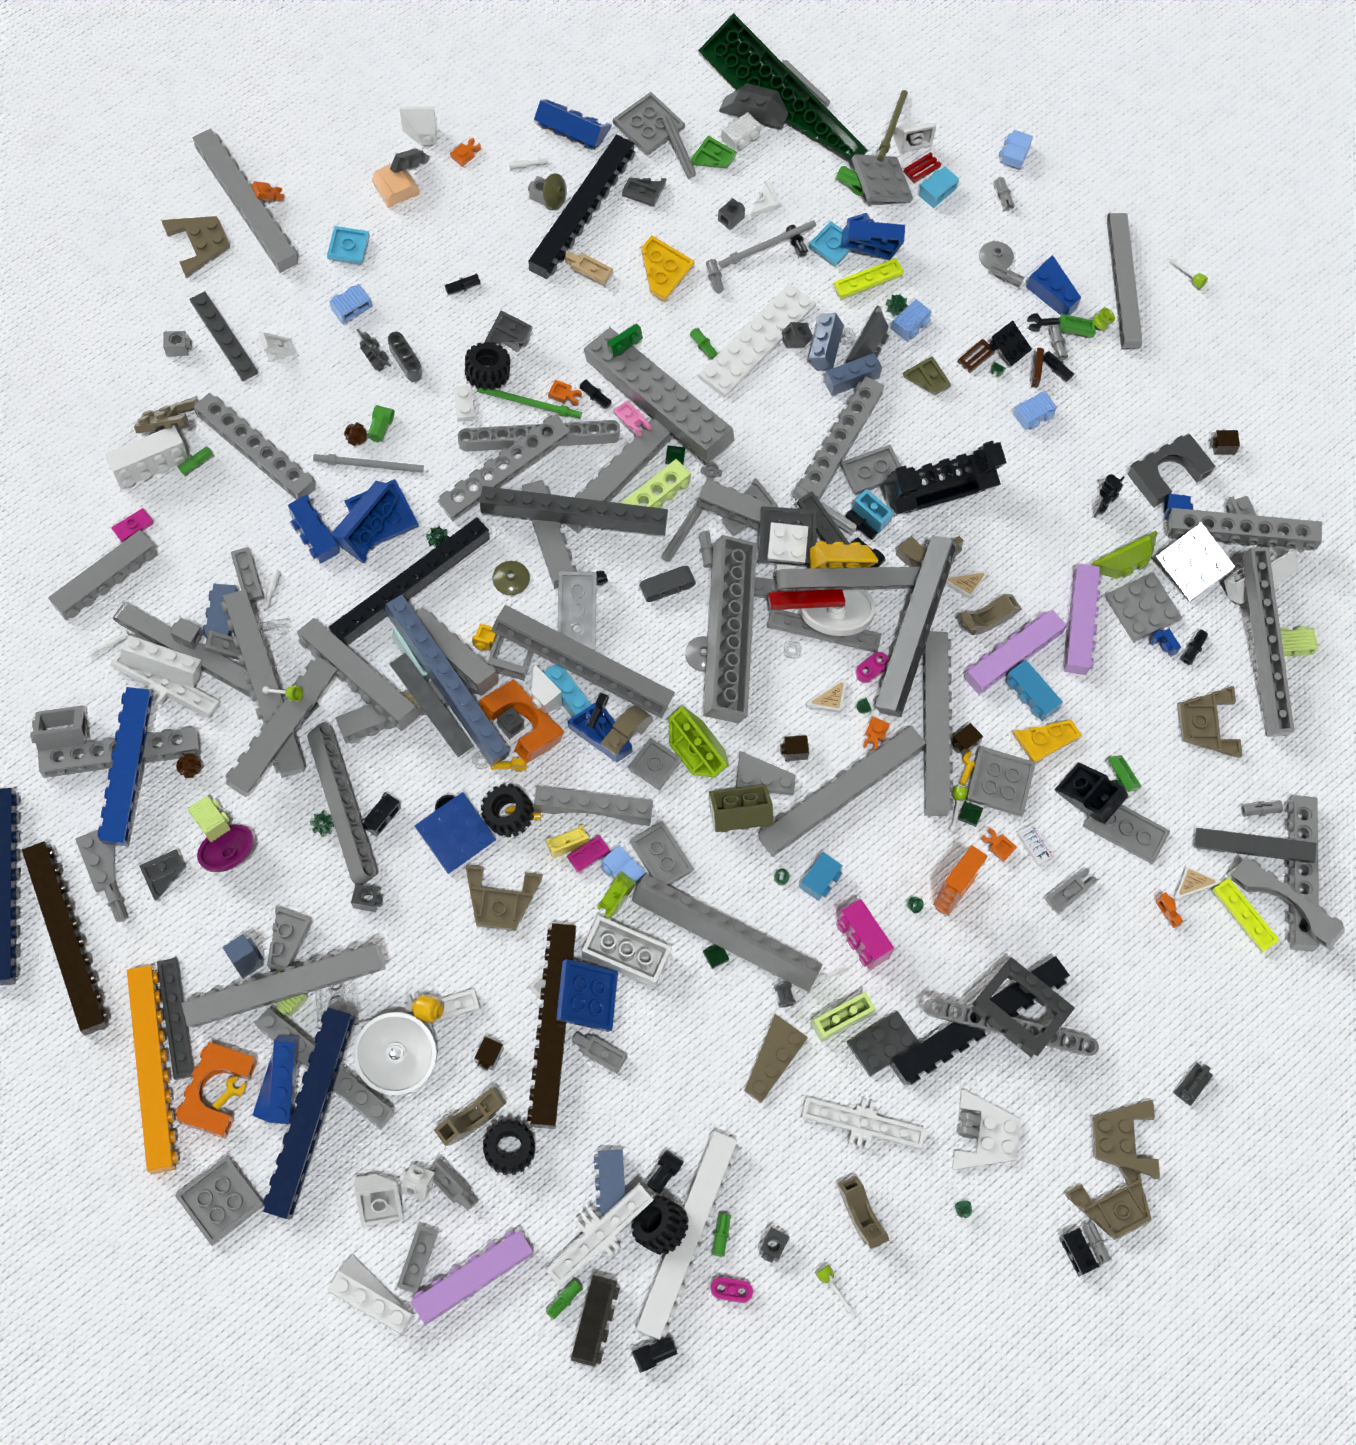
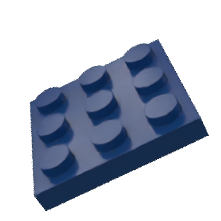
[344,479,419,546]
[414,792,496,874]
[556,959,618,1032]

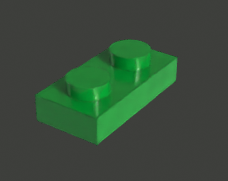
[607,323,643,358]

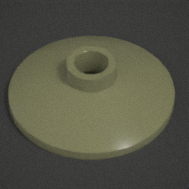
[543,173,567,209]
[492,561,530,595]

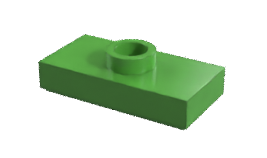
[1059,314,1096,338]
[1108,755,1142,792]

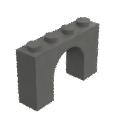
[1128,433,1216,508]

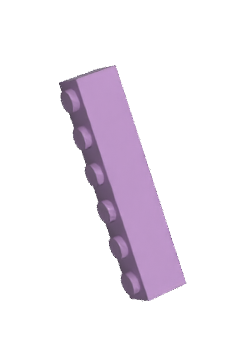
[1064,563,1102,675]
[964,609,1067,695]
[410,1230,534,1326]

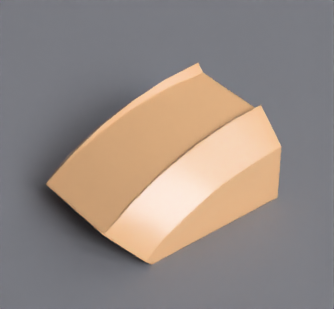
[372,164,419,208]

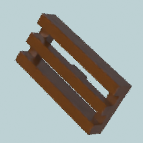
[957,339,995,373]
[1031,347,1044,388]

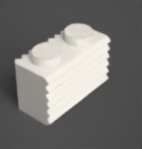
[721,112,761,151]

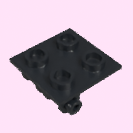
[989,320,1032,366]
[1094,474,1125,518]

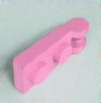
[613,400,652,437]

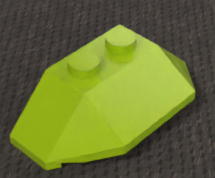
[1092,530,1158,579]
[668,706,729,778]

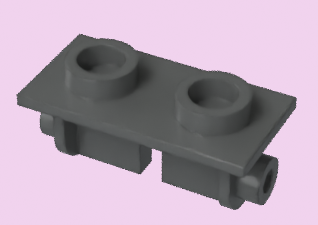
[1174,1063,1213,1106]

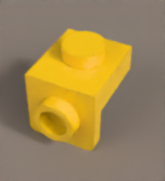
[472,623,497,651]

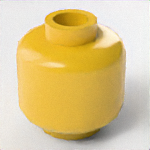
[411,994,443,1023]

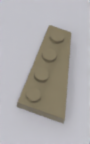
[744,1014,808,1103]

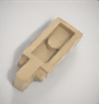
[565,251,613,286]

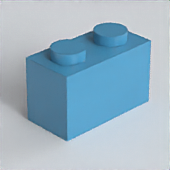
[800,852,843,901]

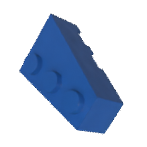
[842,220,905,260]
[1026,255,1081,315]
[288,494,340,564]
[567,702,633,763]

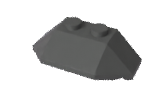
[719,83,788,128]
[846,305,889,363]

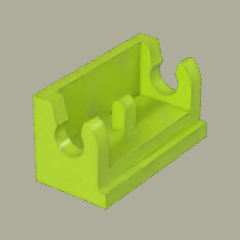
[597,871,636,919]

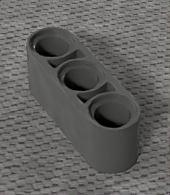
[388,331,422,382]
[639,565,696,602]

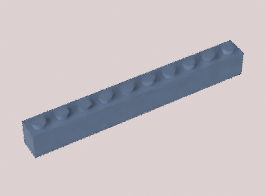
[385,595,510,767]

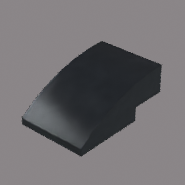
[1055,762,1129,824]

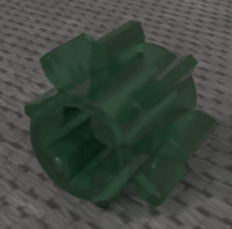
[886,294,908,316]
[426,525,449,547]
[310,811,335,837]

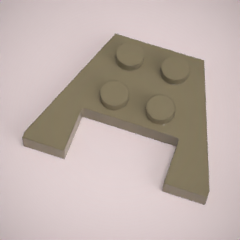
[161,216,230,278]
[134,396,199,433]
[1178,686,1242,758]
[466,865,543,931]
[1092,1100,1160,1179]
[1065,1166,1152,1240]

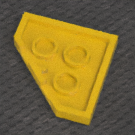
[641,235,695,301]

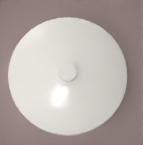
[800,590,875,636]
[354,1012,437,1095]

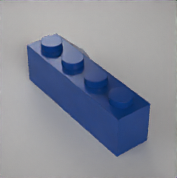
[534,99,612,148]
[331,481,399,563]
[252,1035,299,1124]

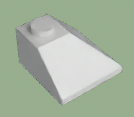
[399,106,437,146]
[893,123,937,154]
[531,665,562,713]
[355,1174,403,1227]

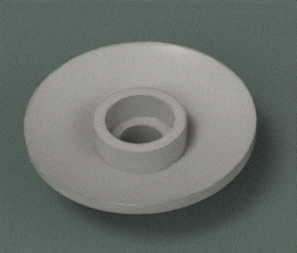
[979,241,1014,270]
[685,636,708,672]

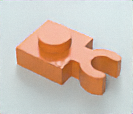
[450,138,481,167]
[252,181,285,201]
[548,379,582,405]
[863,716,890,750]
[981,828,1017,862]
[1155,892,1183,928]

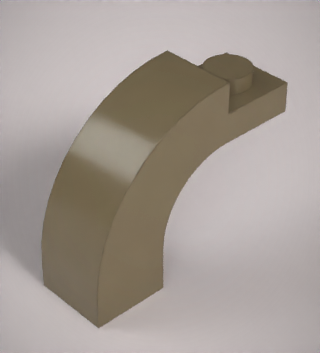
[896,536,964,567]
[960,594,1022,635]
[601,705,653,756]
[434,1087,507,1147]
[838,1176,890,1249]

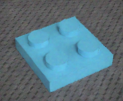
[809,221,851,266]
[327,226,370,264]

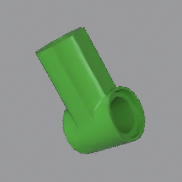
[836,166,865,196]
[367,405,395,443]

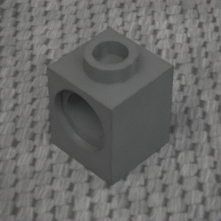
[718,198,745,230]
[781,322,813,348]
[497,707,524,740]
[351,884,383,913]
[759,1227,790,1263]

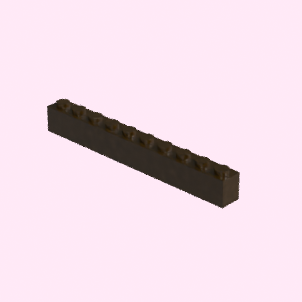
[22,841,109,1036]
[527,923,576,1129]

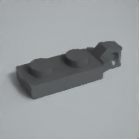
[390,148,430,173]

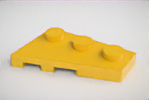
[1012,720,1082,763]

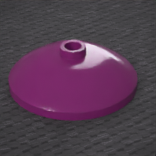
[197,824,254,872]

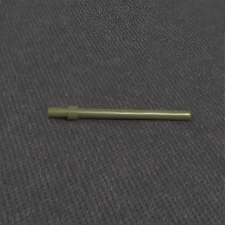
[877,90,908,161]

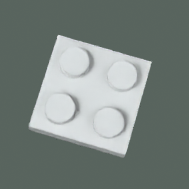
[767,522,808,564]

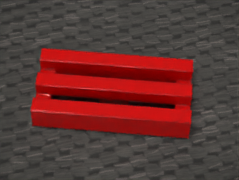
[903,152,941,183]

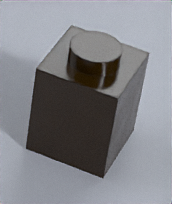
[1210,430,1240,455]
[951,723,983,756]
[780,735,809,761]
[474,1037,504,1071]

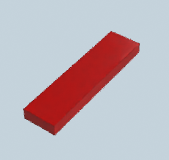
[768,589,846,610]

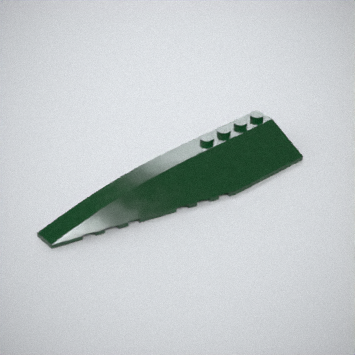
[698,13,868,161]

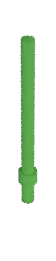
[477,387,582,419]

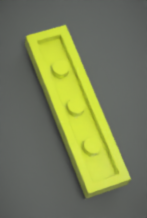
[833,258,904,299]
[1212,878,1279,953]

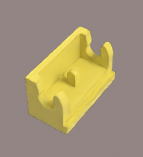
[545,825,589,859]

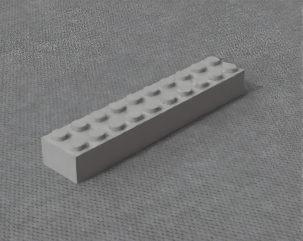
[584,327,735,463]
[703,535,757,723]

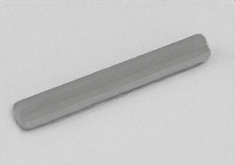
[782,60,830,108]
[662,115,696,178]
[792,486,857,534]
[662,501,704,562]

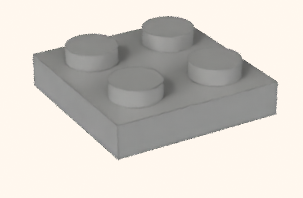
[628,738,682,791]

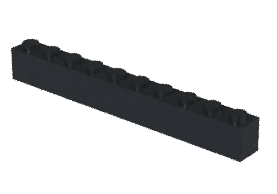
[528,134,636,279]
[329,517,490,646]
[890,956,1070,1086]

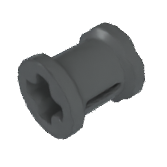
[774,983,796,1008]

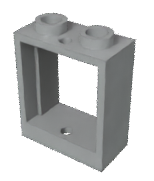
[487,634,534,681]
[30,705,87,750]

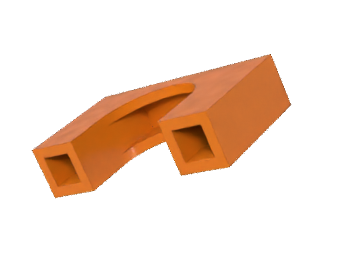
[478,679,564,763]
[933,844,988,916]
[175,1042,258,1139]

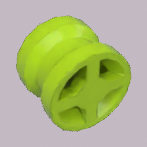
[1093,308,1115,330]

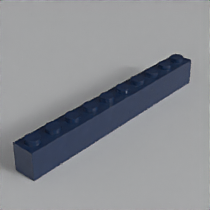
[0,788,20,986]
[263,1007,356,1219]

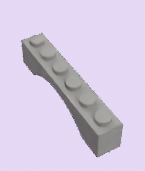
[534,786,653,826]
[1231,857,1345,950]

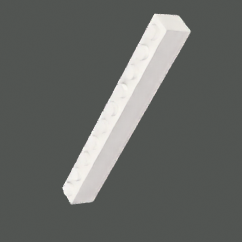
[636,1131,739,1341]

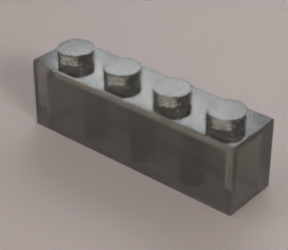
[570,1275,620,1369]

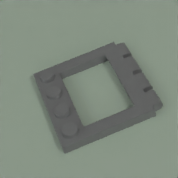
[972,957,1075,1057]

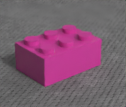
[837,899,894,970]

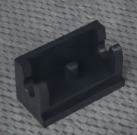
[361,792,401,837]
[1059,1228,1100,1277]

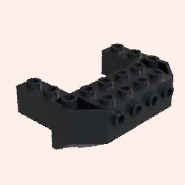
[883,441,1007,515]

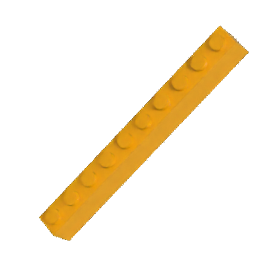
[126,965,179,1174]

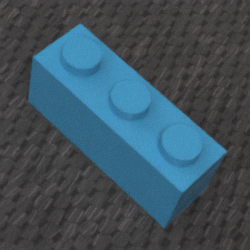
[1006,660,1063,721]

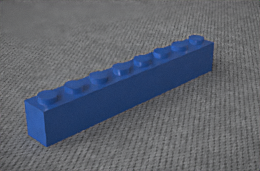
[97,687,154,846]

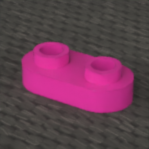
[856,652,889,683]
[711,1277,753,1303]

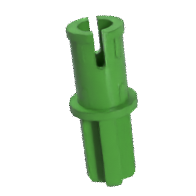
[690,327,718,359]
[177,446,213,476]
[712,1213,731,1257]
[546,1280,583,1319]

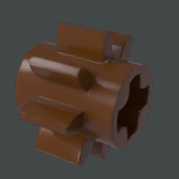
[344,422,367,446]
[176,754,201,778]

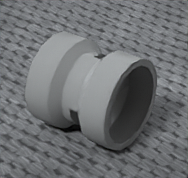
[958,1113,981,1139]

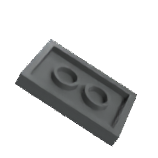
[847,1011,920,1077]

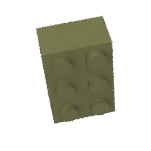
[709,784,774,832]

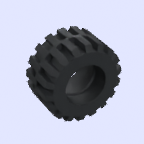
[465,342,510,390]
[481,784,534,838]
[483,1119,536,1176]
[631,1195,689,1255]

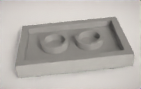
[840,444,901,495]
[630,821,694,886]

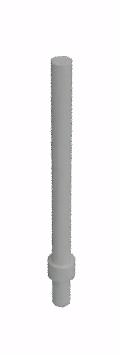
[718,220,817,268]
[313,454,424,473]

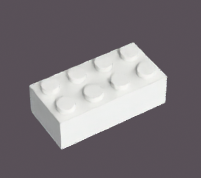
[105,425,189,489]
[582,915,672,989]

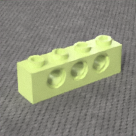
[621,459,691,508]

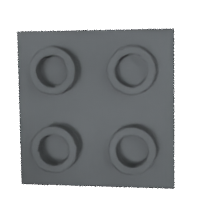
[356,329,391,371]

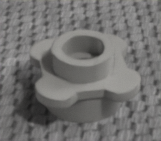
[700,462,722,481]

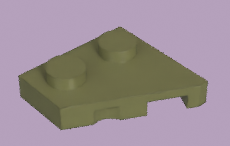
[903,356,951,395]

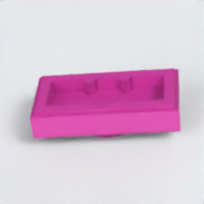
[111,508,154,543]
[567,835,610,873]

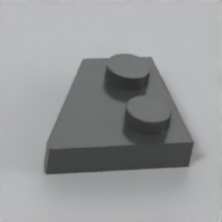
[622,178,667,205]
[485,310,533,344]
[139,849,185,901]

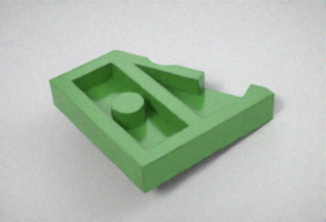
[691,135,737,168]

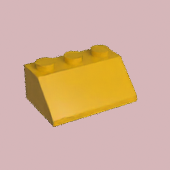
[809,541,878,569]

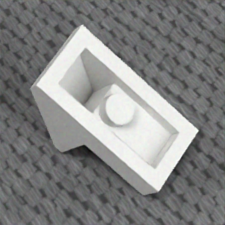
[258,332,296,362]

